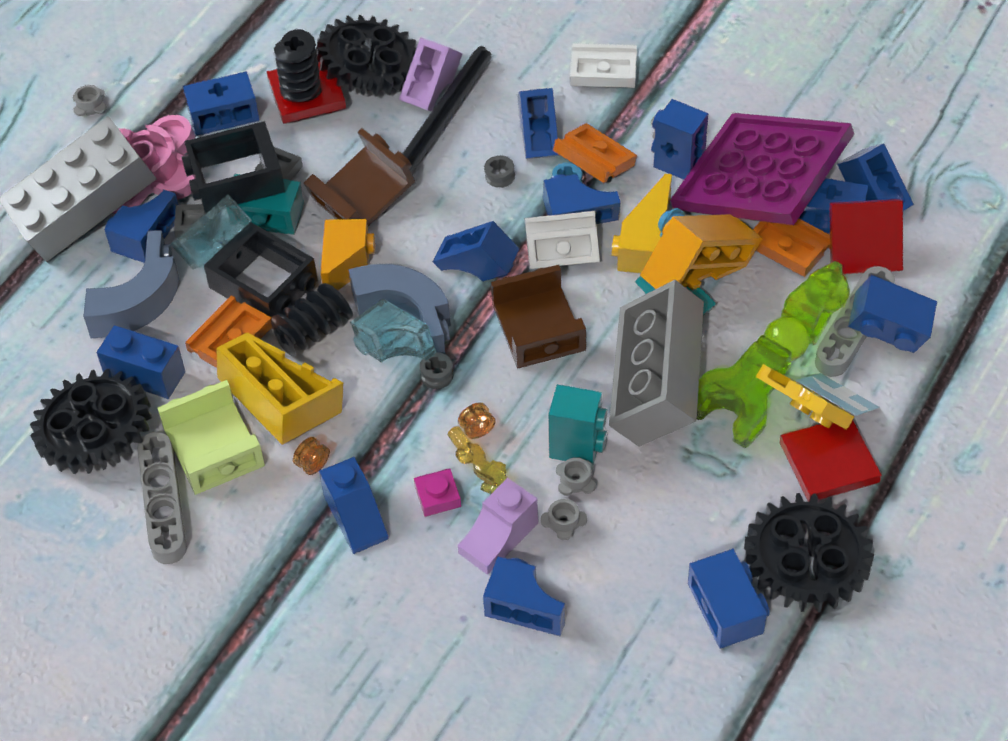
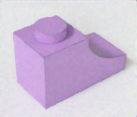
[399,37,463,112]
[458,478,538,575]

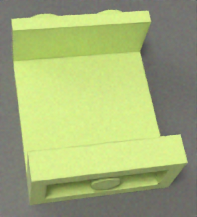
[157,380,265,495]

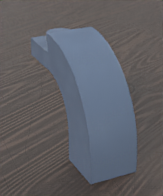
[83,230,179,339]
[348,264,451,354]

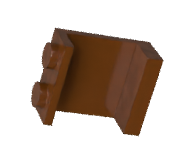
[303,128,415,226]
[491,265,586,369]

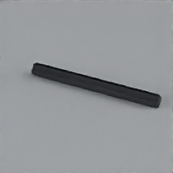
[403,46,491,174]

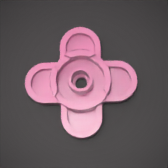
[113,115,195,214]

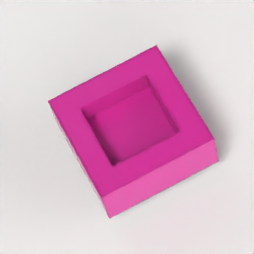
[414,468,461,517]

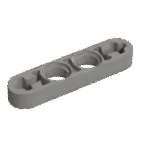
[815,266,895,377]
[137,432,186,564]

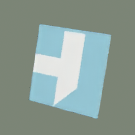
[795,373,880,416]

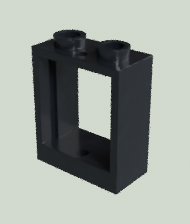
[181,121,285,213]
[204,222,318,318]

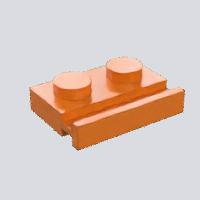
[553,123,637,183]
[752,218,830,277]
[185,295,272,368]

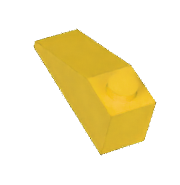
[611,174,672,273]

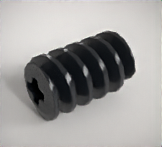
[274,29,322,102]
[271,283,353,356]

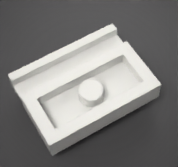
[570,43,637,88]
[524,211,600,269]

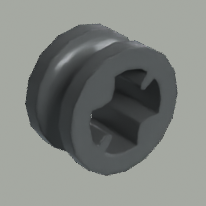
[484,155,515,188]
[420,352,453,389]

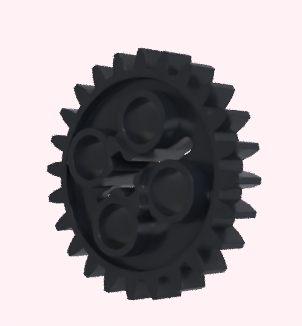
[316,15,417,96]
[30,369,152,474]
[744,493,874,612]

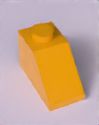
[321,219,375,290]

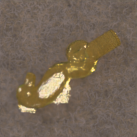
[447,426,507,495]

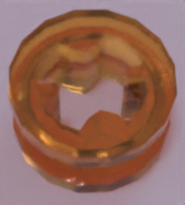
[458,402,496,439]
[292,437,330,475]

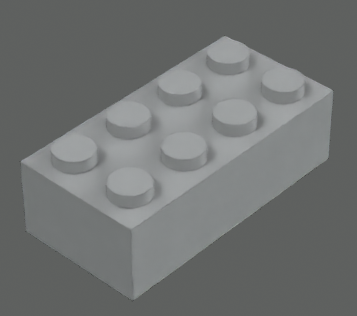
[0,116,157,262]
[609,280,704,447]

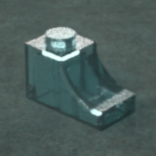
[170,194,252,270]
[350,298,437,363]

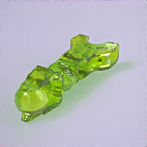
[697,261,850,448]

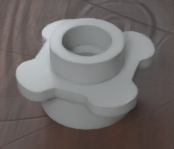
[73,85,106,116]
[556,458,596,496]
[541,499,587,540]

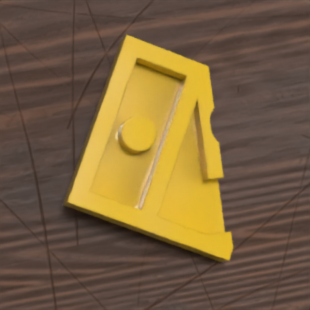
[756,364,854,430]

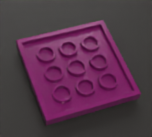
[670,113,854,225]

